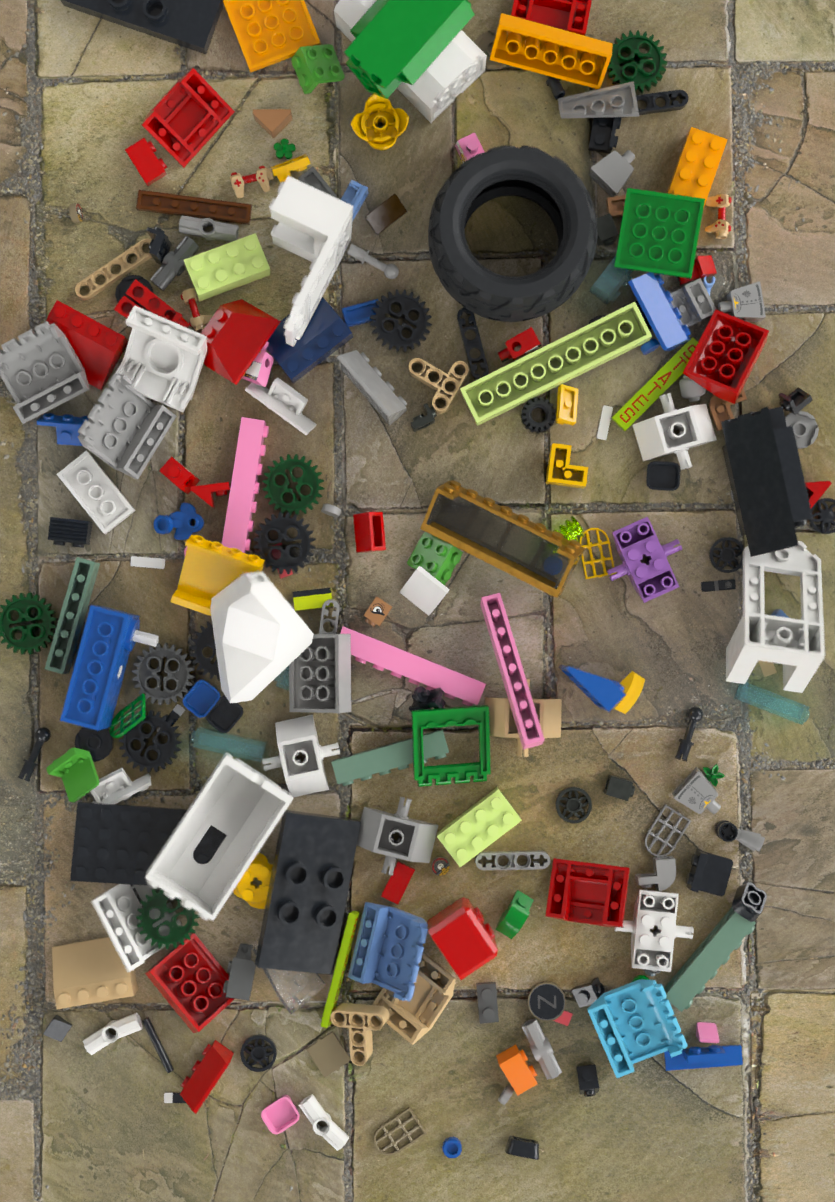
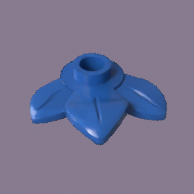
[169,503,204,540]

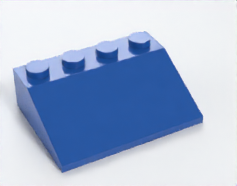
[559,665,626,712]

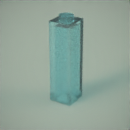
[734,682,810,725]
[191,727,267,762]

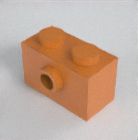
[496,1044,538,1096]

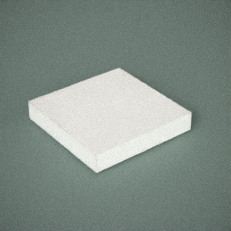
[399,566,449,616]

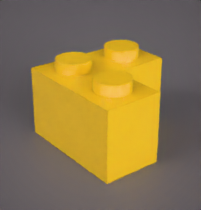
[546,443,588,489]

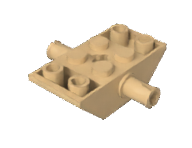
[485,679,562,757]

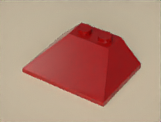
[511,0,592,36]
[141,68,235,168]
[201,299,280,385]
[545,858,630,927]

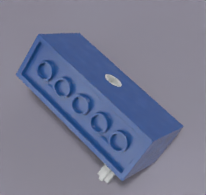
[60,605,159,731]

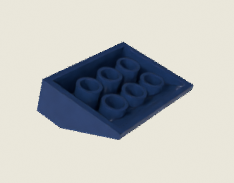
[267,297,353,384]

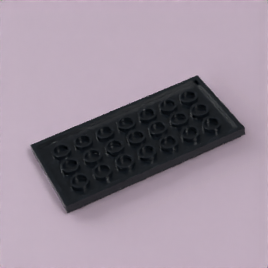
[70,802,227,886]

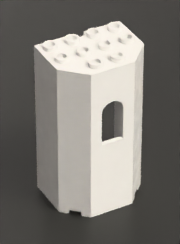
[334,0,487,123]
[145,752,293,921]

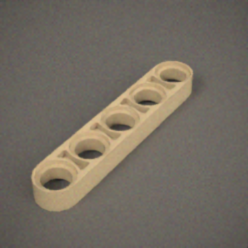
[75,239,152,300]

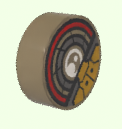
[69,203,83,223]
[431,856,450,876]

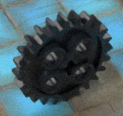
[370,289,432,353]
[253,512,316,574]
[190,621,220,681]
[118,710,182,773]

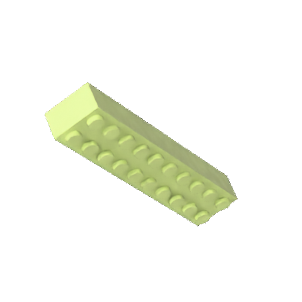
[460,302,652,426]

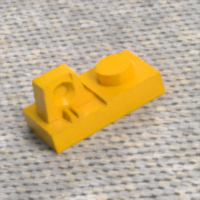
[271,154,310,183]
[556,384,578,426]

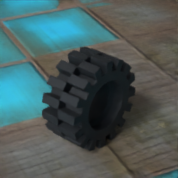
[521,397,556,433]

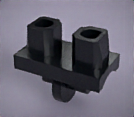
[409,686,446,711]

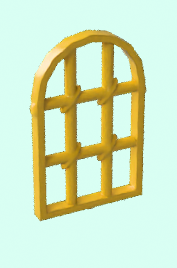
[579,528,616,579]

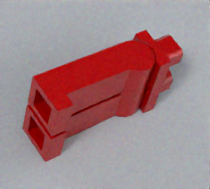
[114,279,189,328]

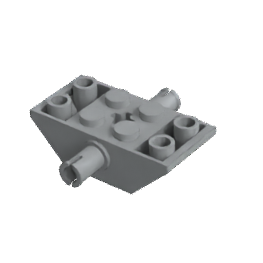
[357,797,439,875]

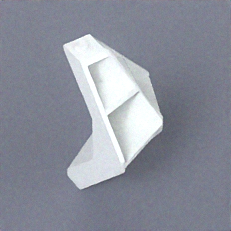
[210,572,314,703]

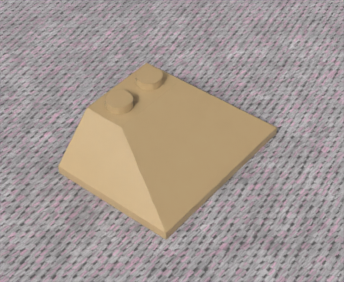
[372,953,456,1045]

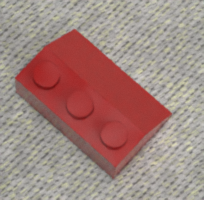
[180,1040,234,1114]

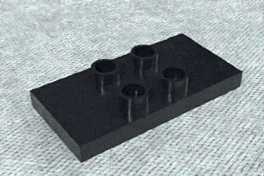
[61,0,224,54]
[255,810,361,975]

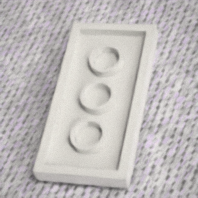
[57,450,136,534]

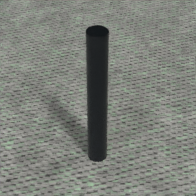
[142,1017,174,1073]

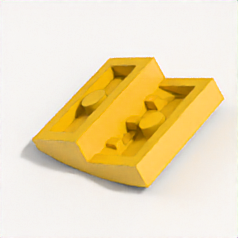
[614,671,645,714]

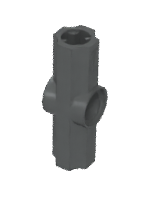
[150,236,200,291]

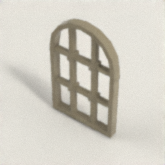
[374,1107,427,1156]

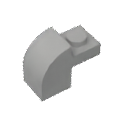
[635,856,676,891]

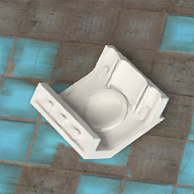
[116,306,207,412]

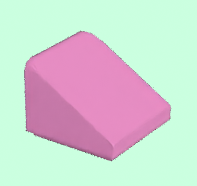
[696,1022,719,1043]

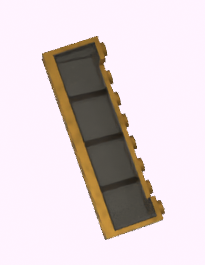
[420,480,585,598]

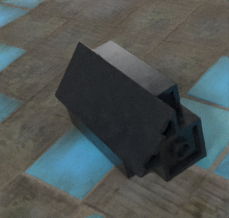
[721,407,813,557]

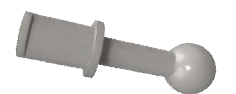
[347,244,399,279]

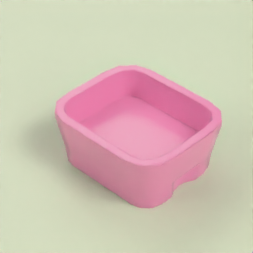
[261,1095,300,1135]

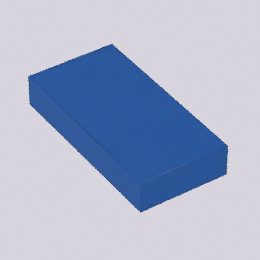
[341,299,379,328]

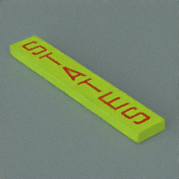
[611,337,698,432]
[320,910,360,1028]

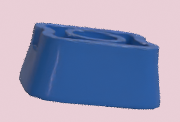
[183,680,220,718]

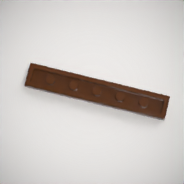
[136,190,252,225]

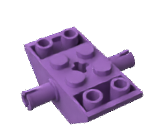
[607,517,682,603]

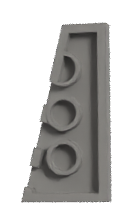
[558,81,639,119]

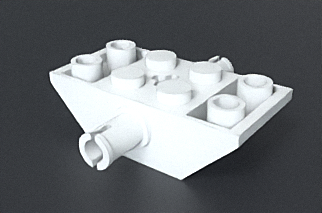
[632,393,717,470]
[262,714,340,797]
[614,889,694,972]

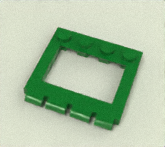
[411,705,491,787]

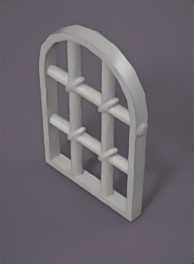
[645,804,691,857]

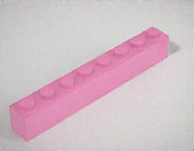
[222,417,269,553]
[480,593,544,750]
[340,626,486,706]

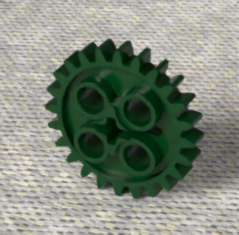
[607,30,667,94]
[262,454,325,516]
[0,593,59,655]
[136,888,200,950]

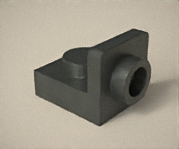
[411,403,437,432]

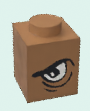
[364,596,393,627]

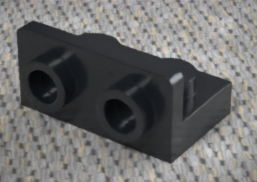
[588,117,622,154]
[146,227,172,265]

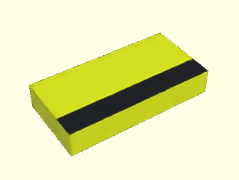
[293,587,333,611]

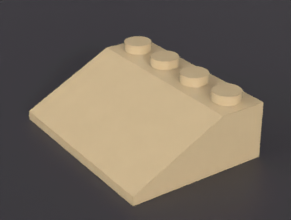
[52,937,138,1009]

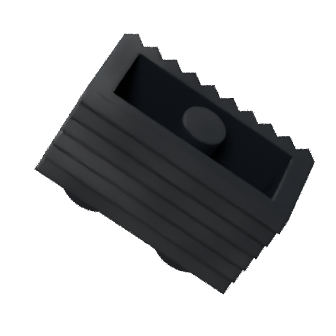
[48,517,92,548]

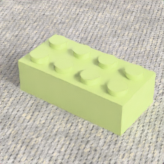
[184,233,270,302]
[436,787,522,867]

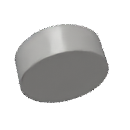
[321,504,341,517]
[498,1085,514,1105]

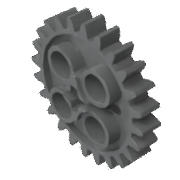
[132,643,195,705]

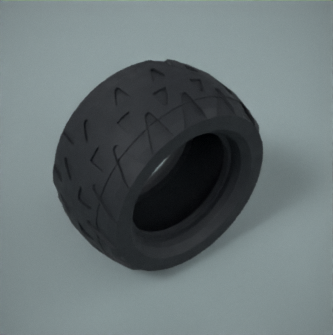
[428,145,597,322]

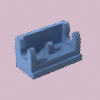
[341,180,368,222]

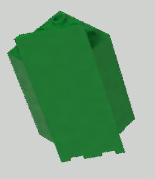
[344,0,475,99]

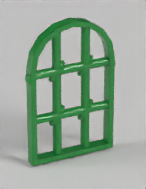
[109,693,145,738]

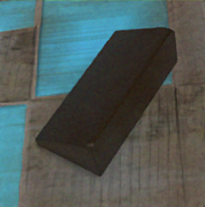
[365,194,407,235]

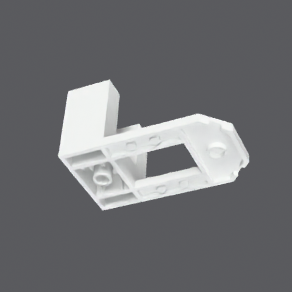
[269,176,353,347]
[726,541,825,693]

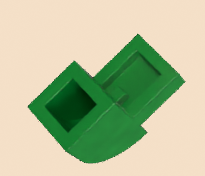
[495,890,534,939]

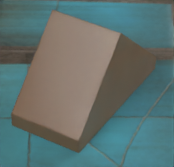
[253,109,293,139]

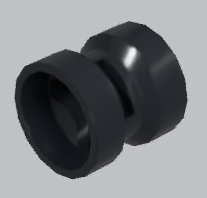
[715,820,738,842]

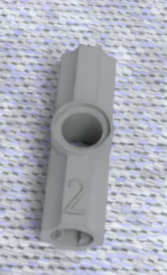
[179,215,239,242]
[521,1018,562,1080]

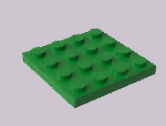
[614,188,705,279]

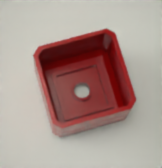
[427,897,498,980]

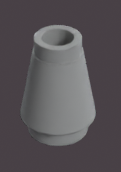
[736,828,765,852]

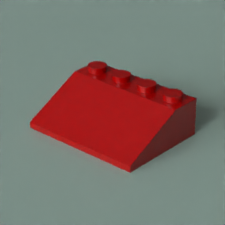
[46,300,129,391]
[683,309,769,404]
[145,933,235,1033]

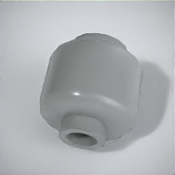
[679,375,706,402]

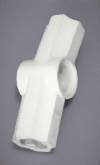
[83,1013,143,1055]
[299,1094,349,1151]

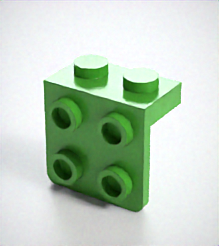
[291,44,345,94]
[407,532,463,586]
[46,747,100,803]

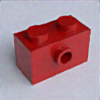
[125,138,167,186]
[353,512,386,553]

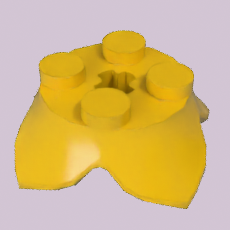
[351,94,409,150]
[232,852,273,909]

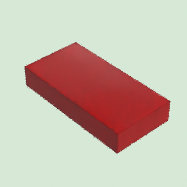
[381,861,415,905]

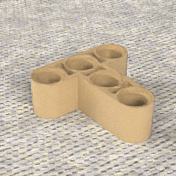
[409,358,469,414]
[330,1003,390,1066]

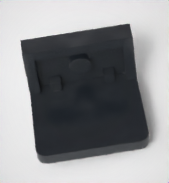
[686,849,733,896]

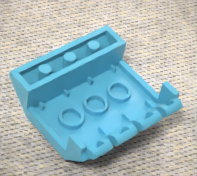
[587,979,688,1078]

